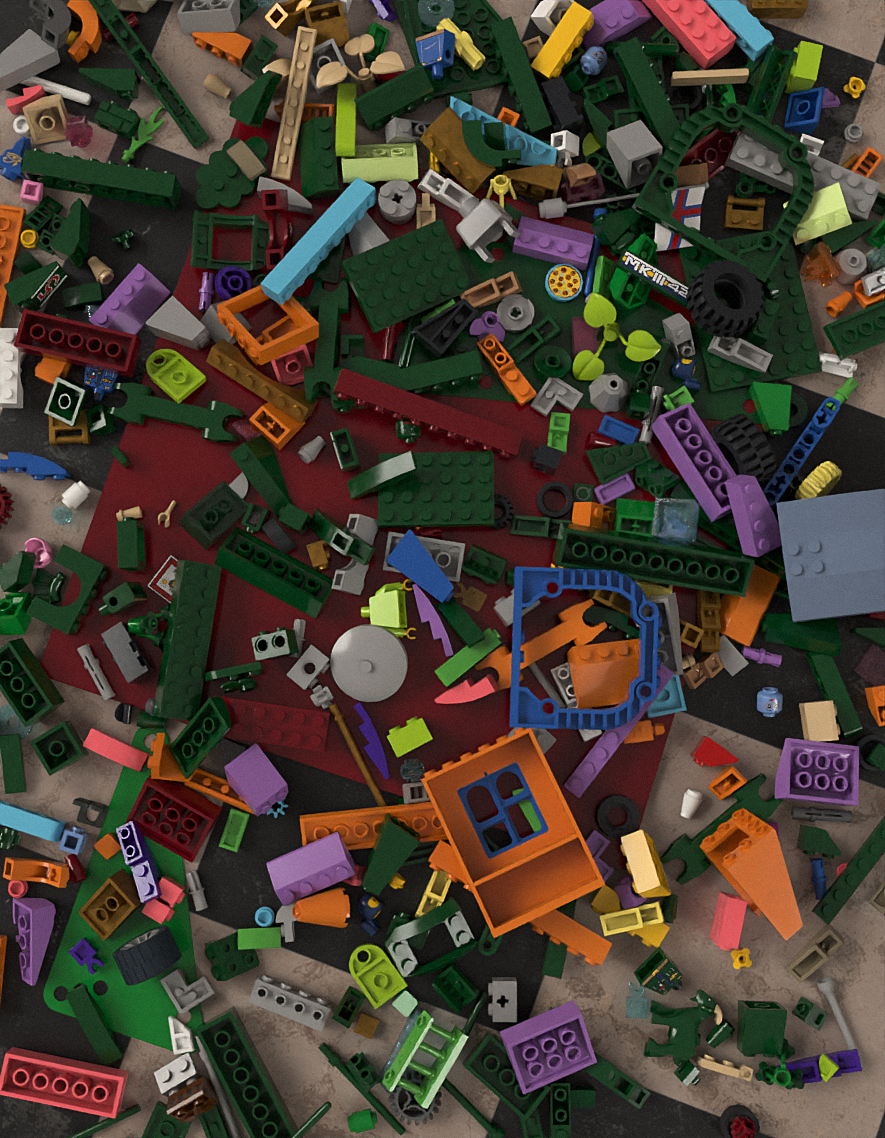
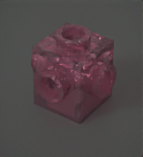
[65,115,94,148]

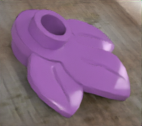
[469,311,505,342]

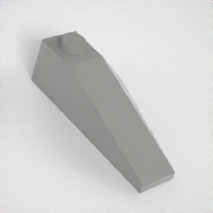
[348,212,390,256]
[635,593,683,675]

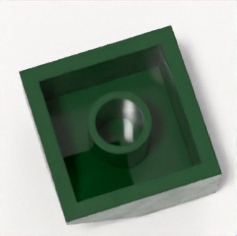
[30,721,89,776]

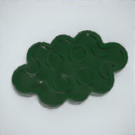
[195,136,269,211]

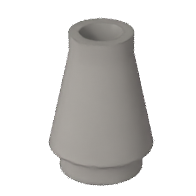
[298,436,326,464]

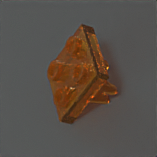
[801,241,842,289]

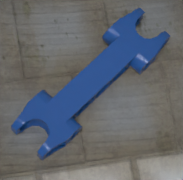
[763,397,840,510]

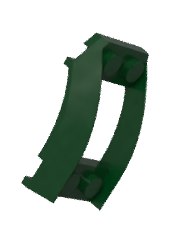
[190,210,270,271]
[384,897,478,978]

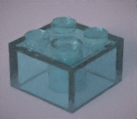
[651,498,700,543]

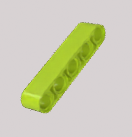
[335,83,357,156]

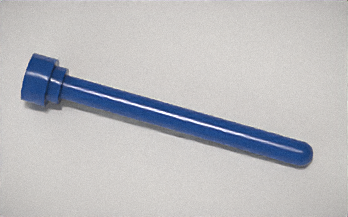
[584,208,609,296]

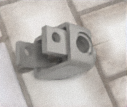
[456,197,521,263]

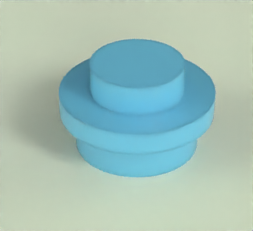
[255,907,275,927]

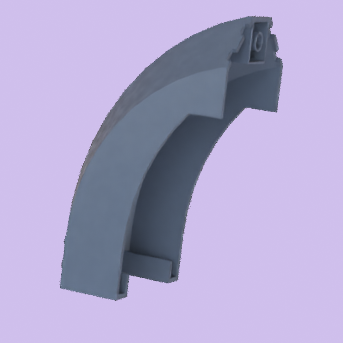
[776,489,885,623]

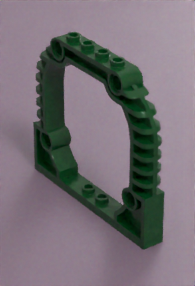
[631,103,814,285]

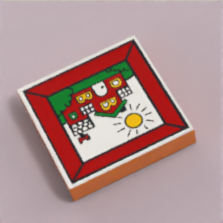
[148,555,178,603]

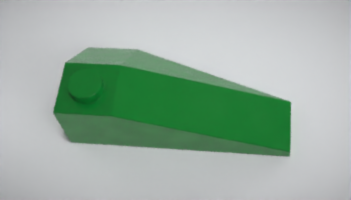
[0,591,32,636]

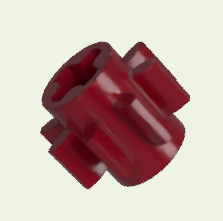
[730,1116,756,1138]

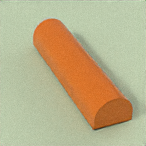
[185,768,256,815]

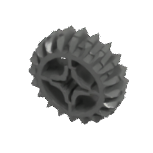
[388,1069,442,1126]

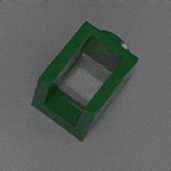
[241,503,271,534]

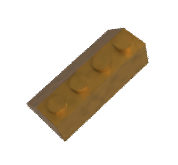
[420,106,496,194]

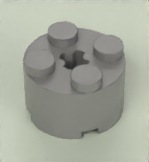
[378,180,416,225]

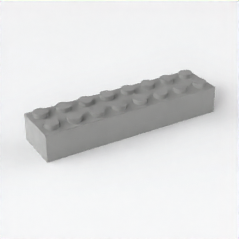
[725,131,882,222]

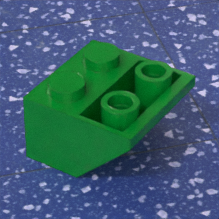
[614,498,657,538]

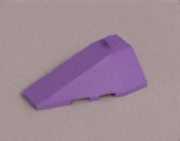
[13,897,56,986]

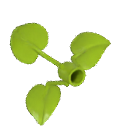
[572,292,661,381]

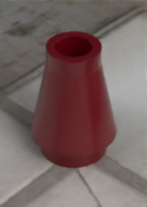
[586,431,616,449]
[64,854,87,884]

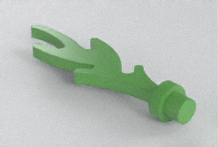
[121,106,164,163]

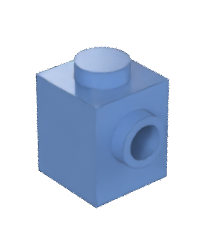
[59,826,89,855]

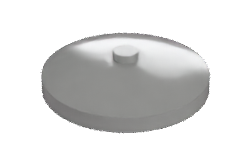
[330,624,408,702]

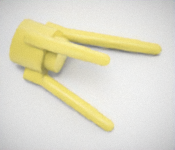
[486,175,517,209]

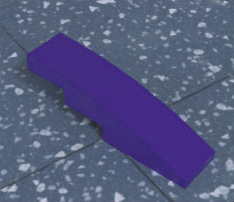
[353,702,390,780]
[777,1049,862,1084]

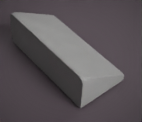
[716,634,749,676]

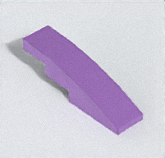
[412,584,454,657]

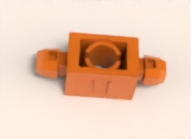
[623,720,665,744]

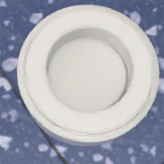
[13,116,31,136]

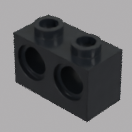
[530,443,563,476]

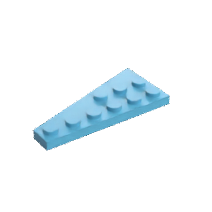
[450,96,558,166]

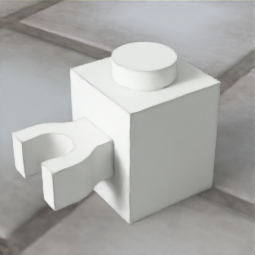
[551,130,579,169]

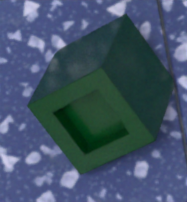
[341,335,365,359]

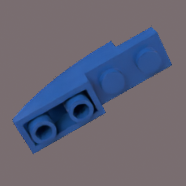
[0,452,71,481]

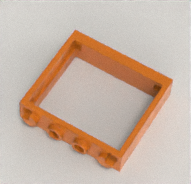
[216,285,319,366]

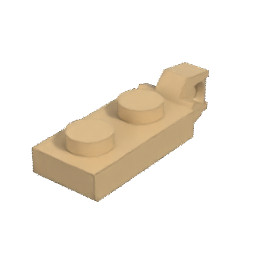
[417,193,436,229]
[696,1054,754,1082]

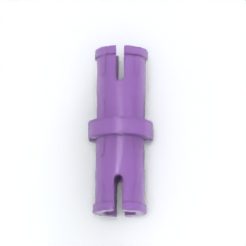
[198,272,215,312]
[741,645,782,667]

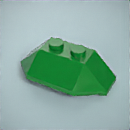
[609,233,658,309]

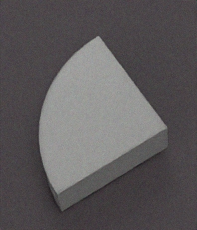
[229,472,249,500]

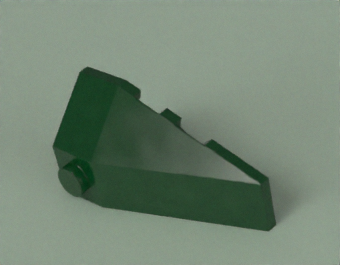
[229,435,292,518]

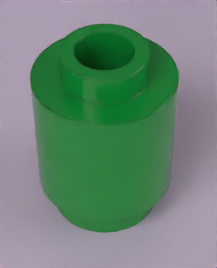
[347,1108,378,1134]

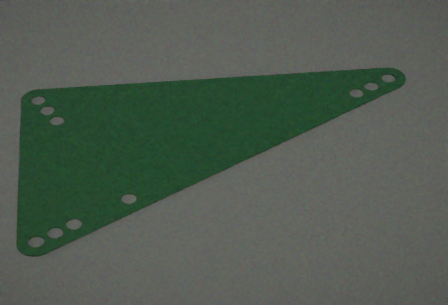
[381,202,808,427]

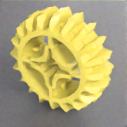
[795,461,842,500]

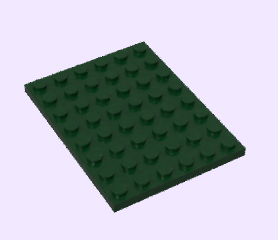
[678,230,822,393]

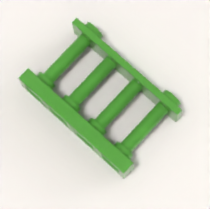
[382,1010,469,1109]

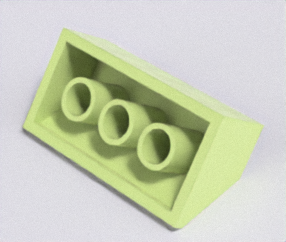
[341,142,418,184]

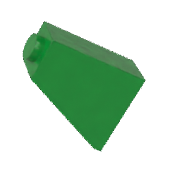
[749,382,792,436]

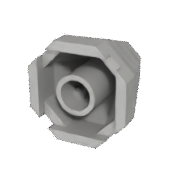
[589,373,629,413]

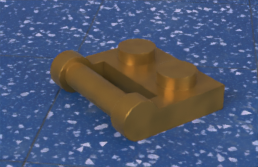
[724,195,765,232]
[49,409,90,446]

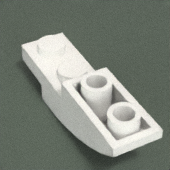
[551,662,602,743]

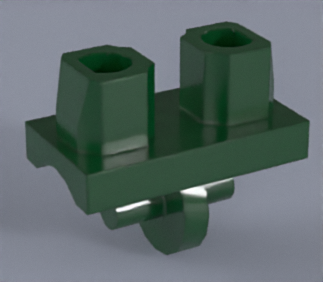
[346,1052,382,1093]

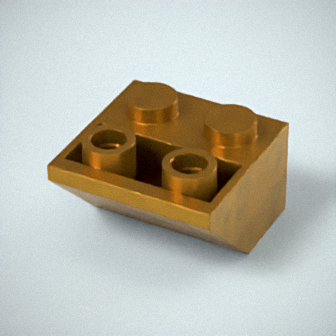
[304,1,350,49]

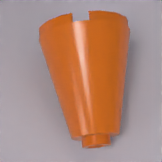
[292,887,350,928]

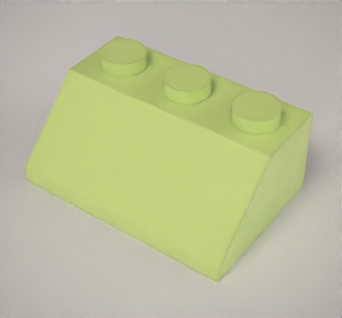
[783,182,852,245]

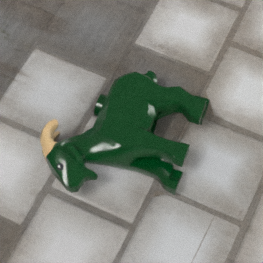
[644,989,723,1066]

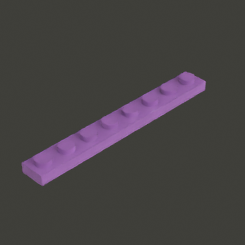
[564,663,675,798]

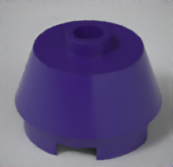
[215,266,252,301]

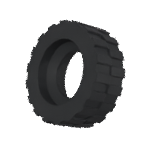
[595,794,640,839]

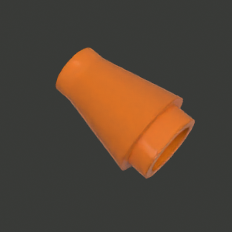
[825,291,853,317]

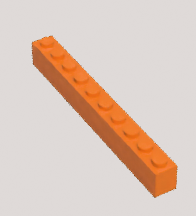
[427,840,612,967]

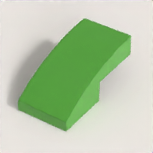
[547,412,570,455]
[238,927,281,950]

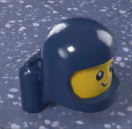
[671,357,702,391]
[357,894,386,937]

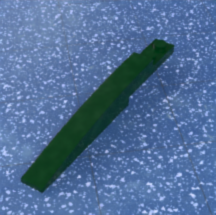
[88,0,209,149]

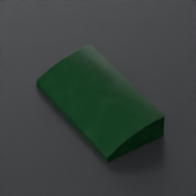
[169,697,231,779]

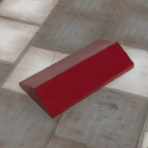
[678,128,739,186]

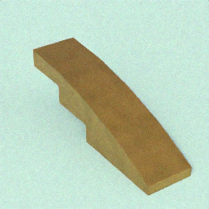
[696,589,721,652]

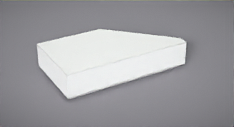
[168,1016,195,1055]

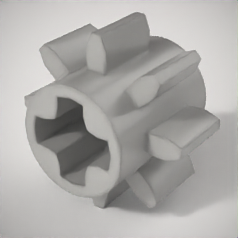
[310,685,334,709]

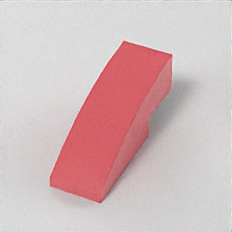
[435,674,499,704]
[83,728,149,772]

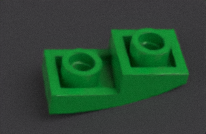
[715,84,736,117]

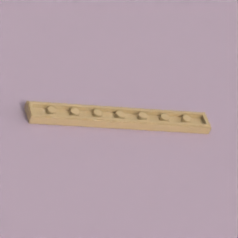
[271,26,317,181]

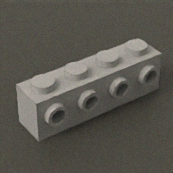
[248,974,332,1032]

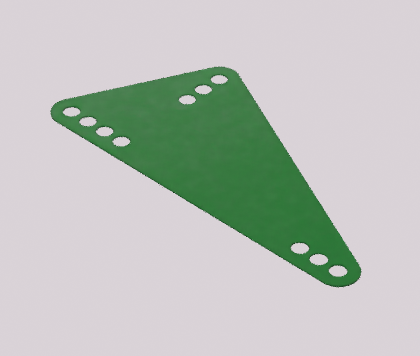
[43,727,203,1055]

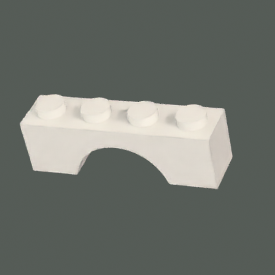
[0,328,24,408]

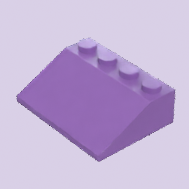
[775,738,859,807]
[500,1001,597,1095]

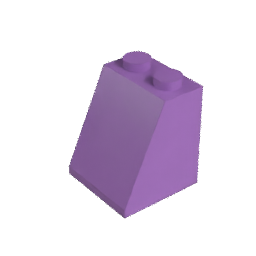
[224,743,288,817]

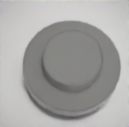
[844,124,863,143]

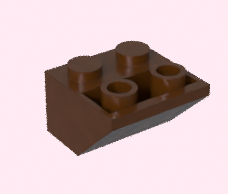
[166,1076,219,1123]

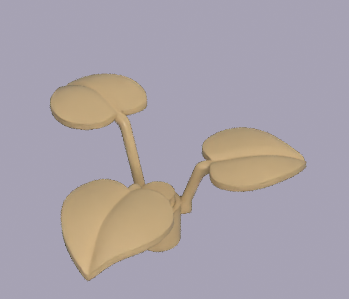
[316,34,405,92]

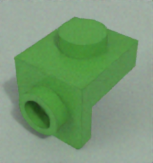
[663,386,696,412]

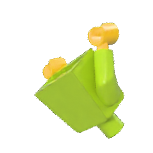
[361,579,416,639]

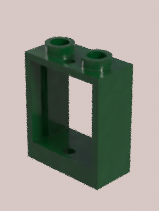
[117,517,146,572]

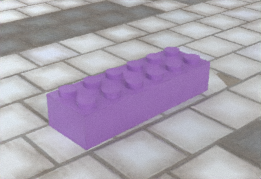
[651,403,737,522]

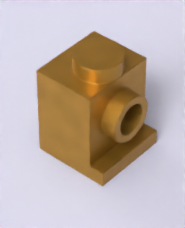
[306,540,331,571]

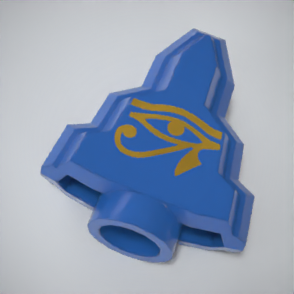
[0,136,31,182]

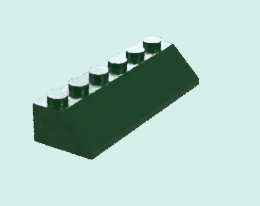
[214,527,334,619]

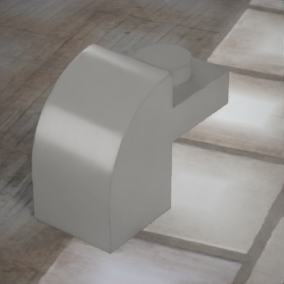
[276,897,307,942]

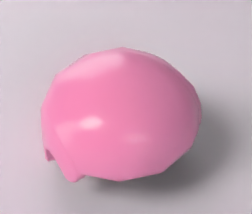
[24,538,53,568]

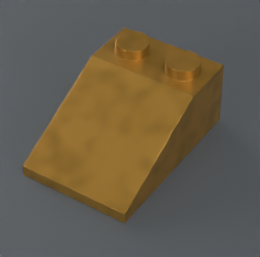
[503,164,563,201]
[78,868,143,941]

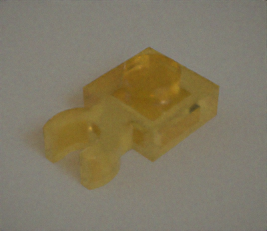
[453,583,488,612]

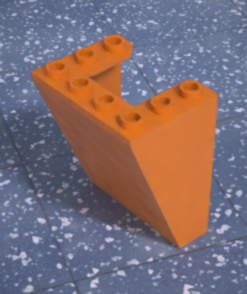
[699,808,803,941]

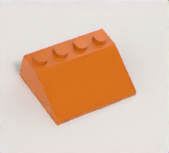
[567,639,639,709]

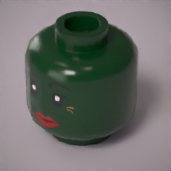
[395,419,421,444]

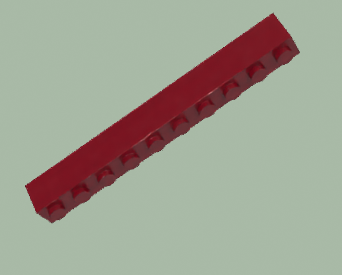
[333,368,524,459]

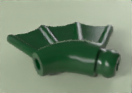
[31,568,66,604]

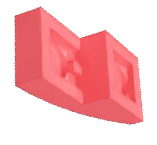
[6,85,47,114]

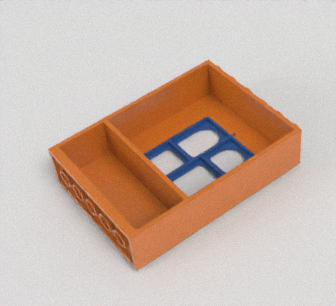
[421,727,606,938]

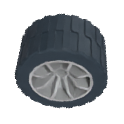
[113,925,182,986]

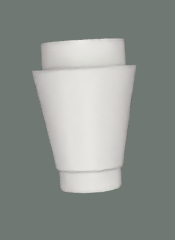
[680,788,703,819]

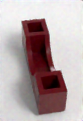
[261,189,292,269]

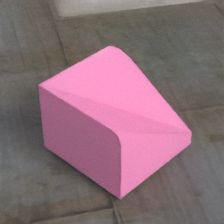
[20,180,43,205]

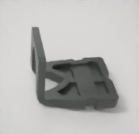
[72,797,108,828]

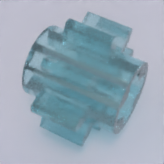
[400,758,425,782]

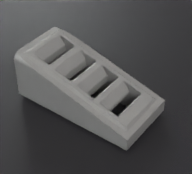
[402,782,431,804]

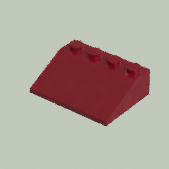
[125,775,223,863]

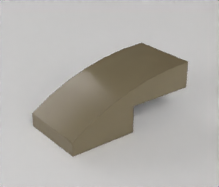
[227,140,266,181]

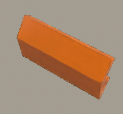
[719,564,781,647]

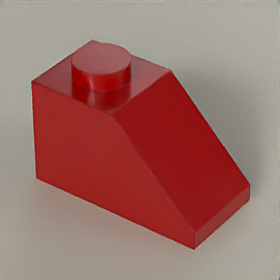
[690,736,739,767]

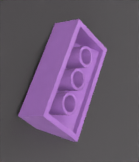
[512,216,594,271]
[89,263,172,335]
[266,831,355,906]

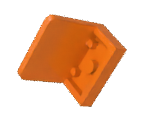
[148,733,192,782]

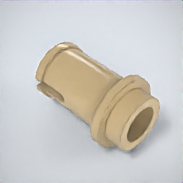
[116,506,143,521]
[682,654,696,669]

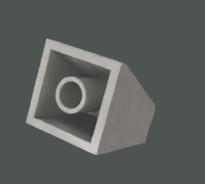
[607,120,663,189]
[145,296,211,351]

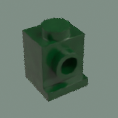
[649,25,679,61]
[85,404,117,437]

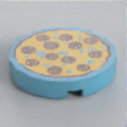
[545,264,583,302]

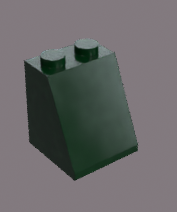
[737,1000,787,1058]

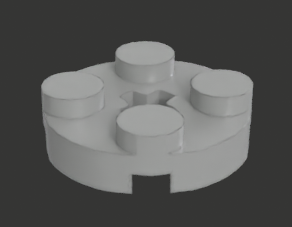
[496,294,534,333]

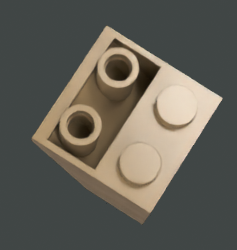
[799,700,840,742]

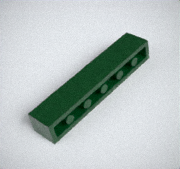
[487,17,552,136]
[613,37,680,153]

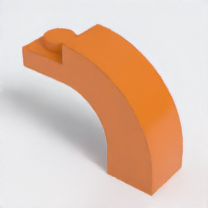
[66,0,103,64]
[3,857,69,888]

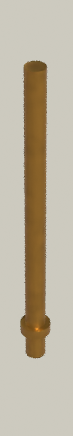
[329,703,387,807]

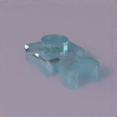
[626,982,647,1019]

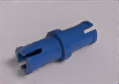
[810,858,827,900]

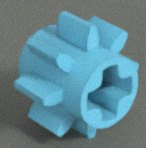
[267,797,289,818]

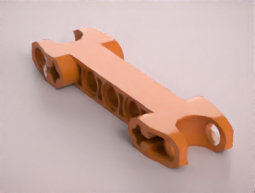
[474,598,608,694]

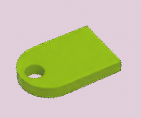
[146,349,207,404]
[349,943,408,1009]

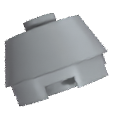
[830,248,867,285]

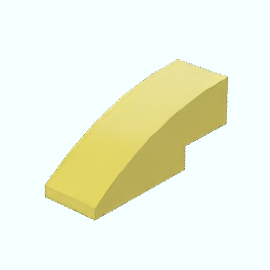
[414,870,451,918]
[600,901,664,936]

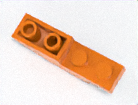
[476,333,537,406]

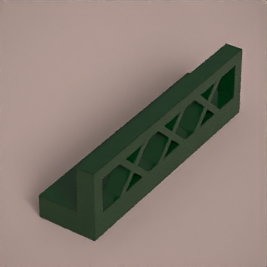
[747,45,797,124]

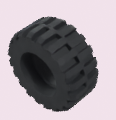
[686,260,764,338]
[709,414,777,485]

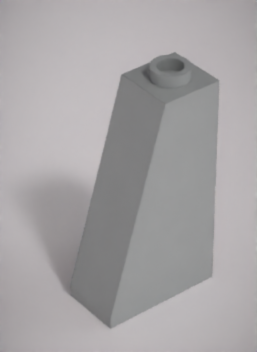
[0,29,60,92]

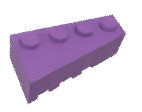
[725,474,782,557]

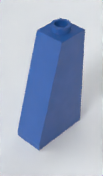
[386,529,454,603]

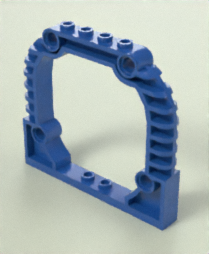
[509,567,662,730]

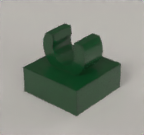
[674,1060,701,1087]

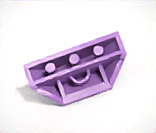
[582,0,652,50]

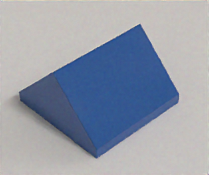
[784,87,825,134]

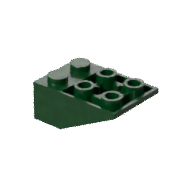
[50,198,90,269]

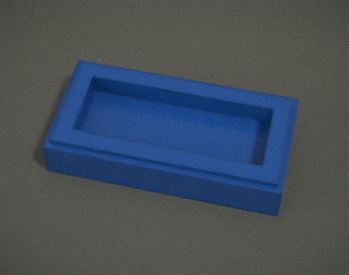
[597,415,640,444]

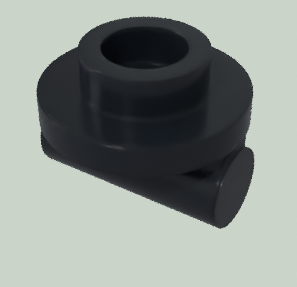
[115,703,132,724]

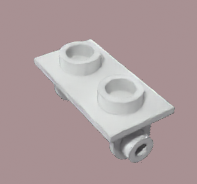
[818,351,858,378]

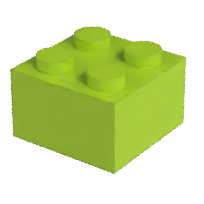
[784,41,823,94]
[387,716,433,758]

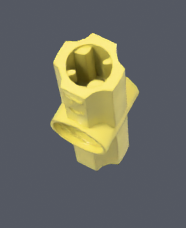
[437,18,485,70]

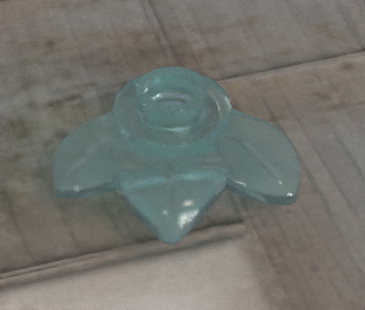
[866,244,885,273]

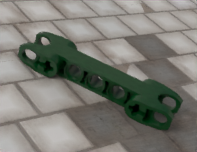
[304,277,351,404]
[107,383,245,444]
[660,773,783,885]

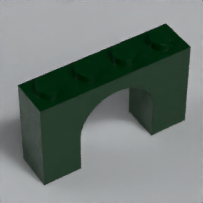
[26,544,109,635]

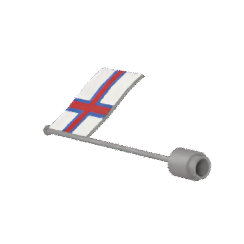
[539,181,709,252]

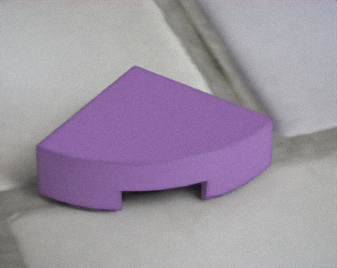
[821,88,840,108]

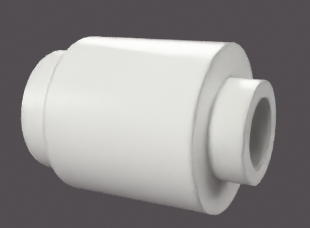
[62,481,91,509]

